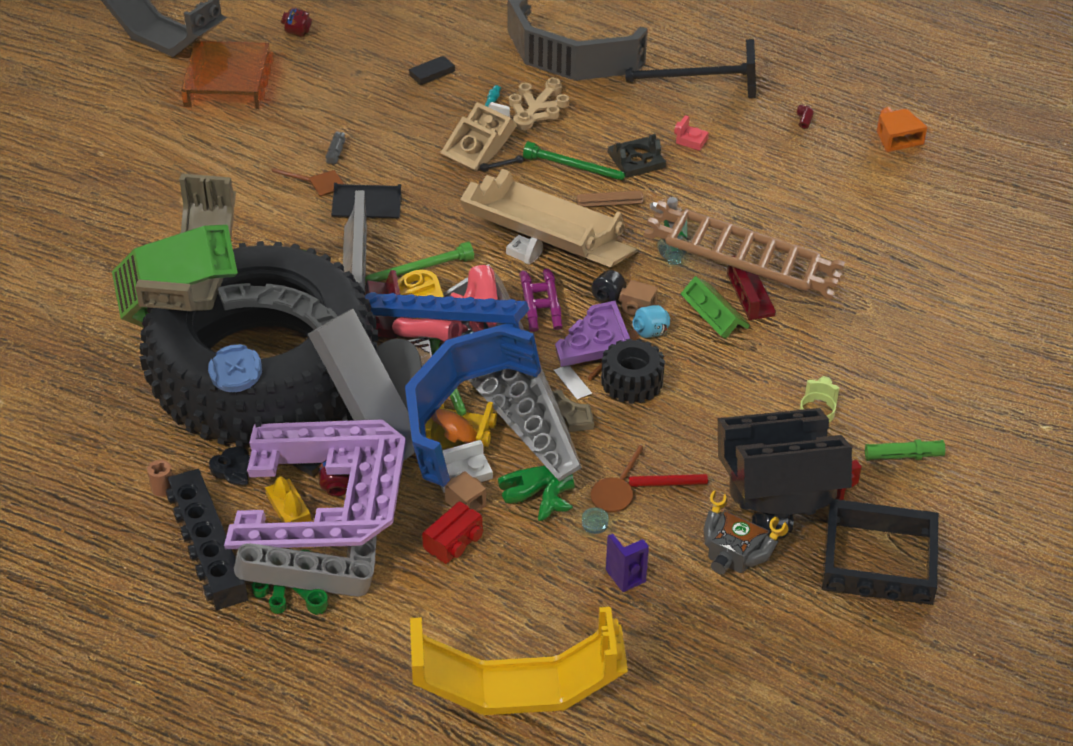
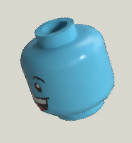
[633,305,670,338]

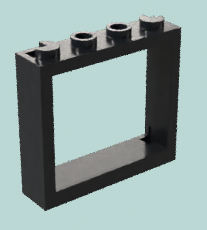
[821,499,939,605]

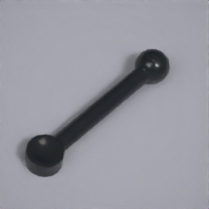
[480,155,524,172]

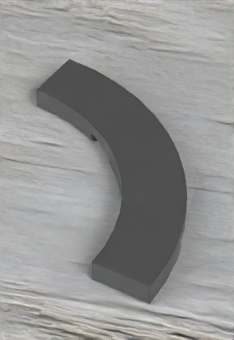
[217,283,338,330]

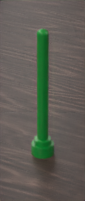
[523,141,625,180]

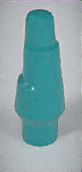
[485,85,501,107]

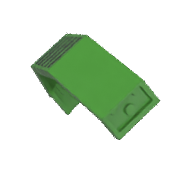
[112,225,238,328]

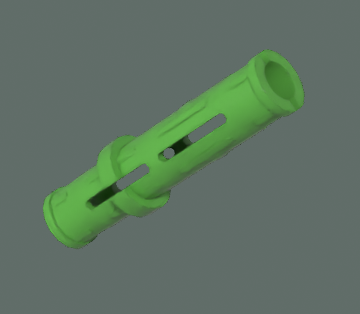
[865,439,945,461]

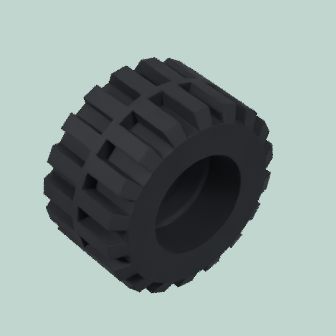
[601,339,665,404]

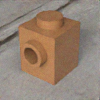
[619,280,658,316]
[445,471,486,512]

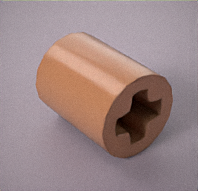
[147,460,173,497]

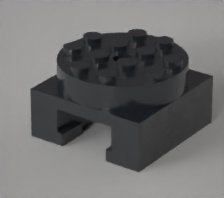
[717,408,852,518]

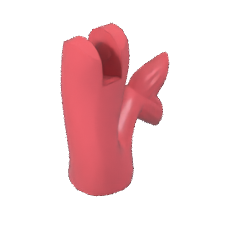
[450,265,498,332]
[392,317,468,342]

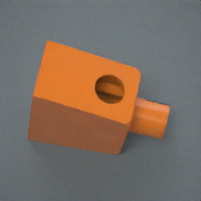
[877,107,927,152]

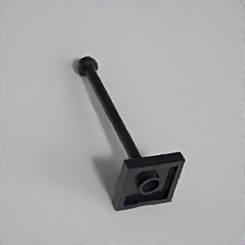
[625,39,756,98]

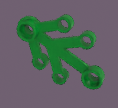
[252,549,328,615]

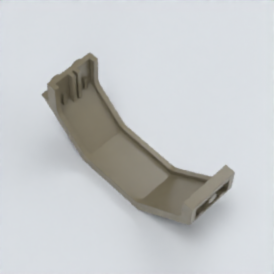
[135,174,236,311]

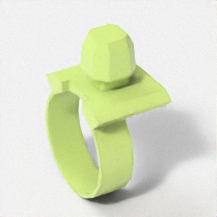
[800,376,839,423]

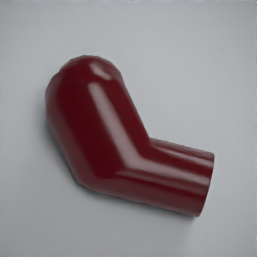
[797,104,814,129]

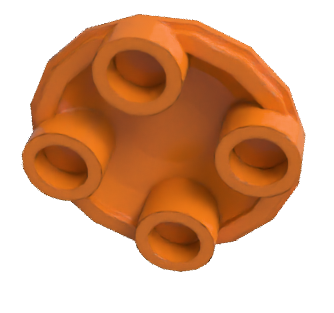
[432,409,477,443]

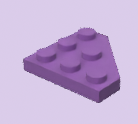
[555,301,630,367]

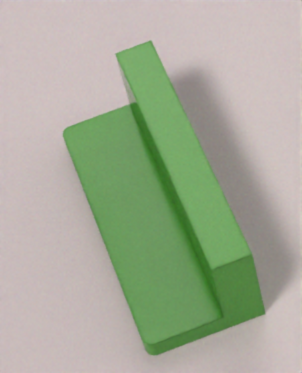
[681,276,750,339]

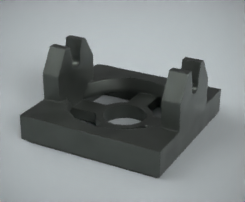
[608,134,666,178]

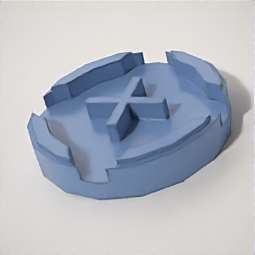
[208,344,262,392]

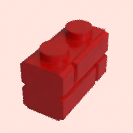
[422,501,483,564]

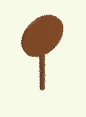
[591,445,643,512]

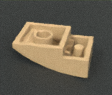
[441,102,517,171]

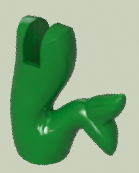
[498,465,575,521]

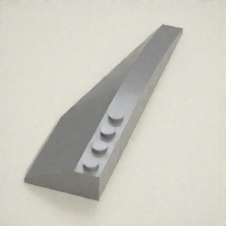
[443,264,582,481]

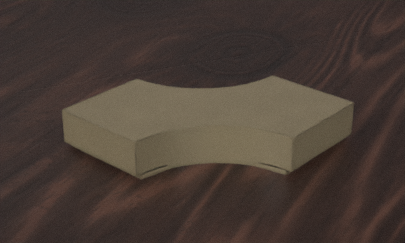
[552,390,594,432]

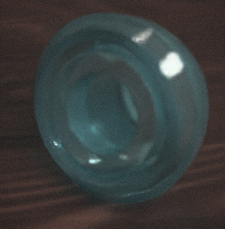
[657,235,689,265]

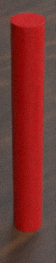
[628,474,708,487]

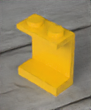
[425,402,497,450]

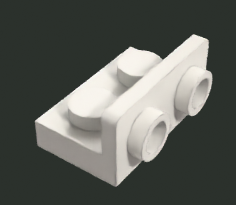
[441,440,493,493]

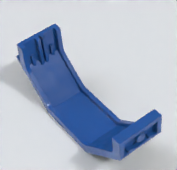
[405,322,541,487]

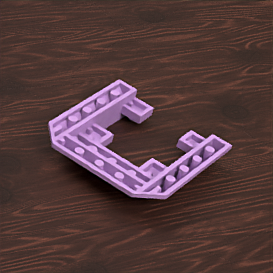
[224,420,406,549]

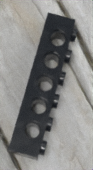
[165,468,248,611]

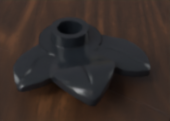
[209,447,250,486]

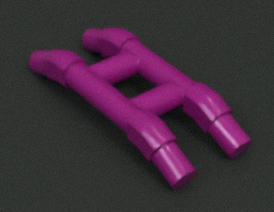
[519,269,563,332]

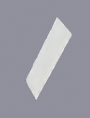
[554,365,592,399]

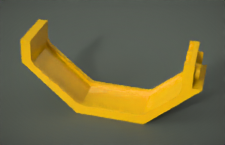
[410,607,628,715]

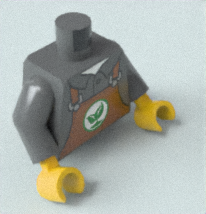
[703,491,788,574]

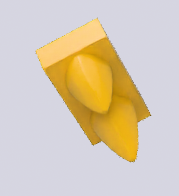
[265,476,311,523]

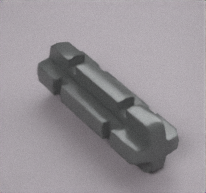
[325,131,346,165]

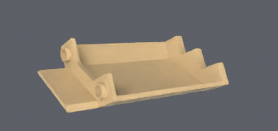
[460,169,638,267]

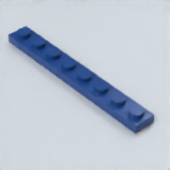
[365,292,529,324]

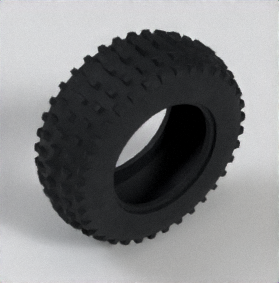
[139,241,379,448]

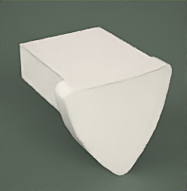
[506,235,543,265]

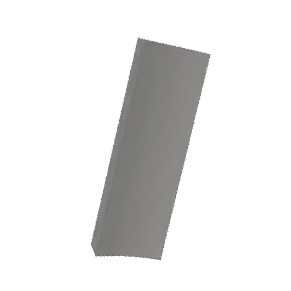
[343,190,367,292]
[308,309,415,461]

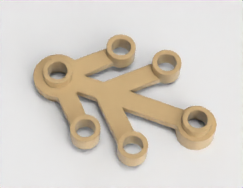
[509,78,569,130]

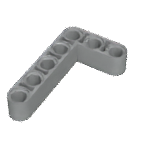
[234,535,377,596]

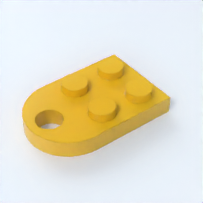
[398,270,444,297]

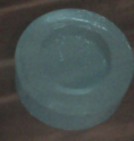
[582,508,609,534]

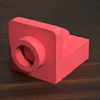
[674,115,709,151]

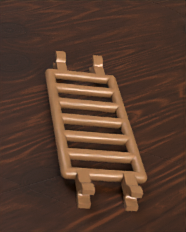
[643,200,845,300]

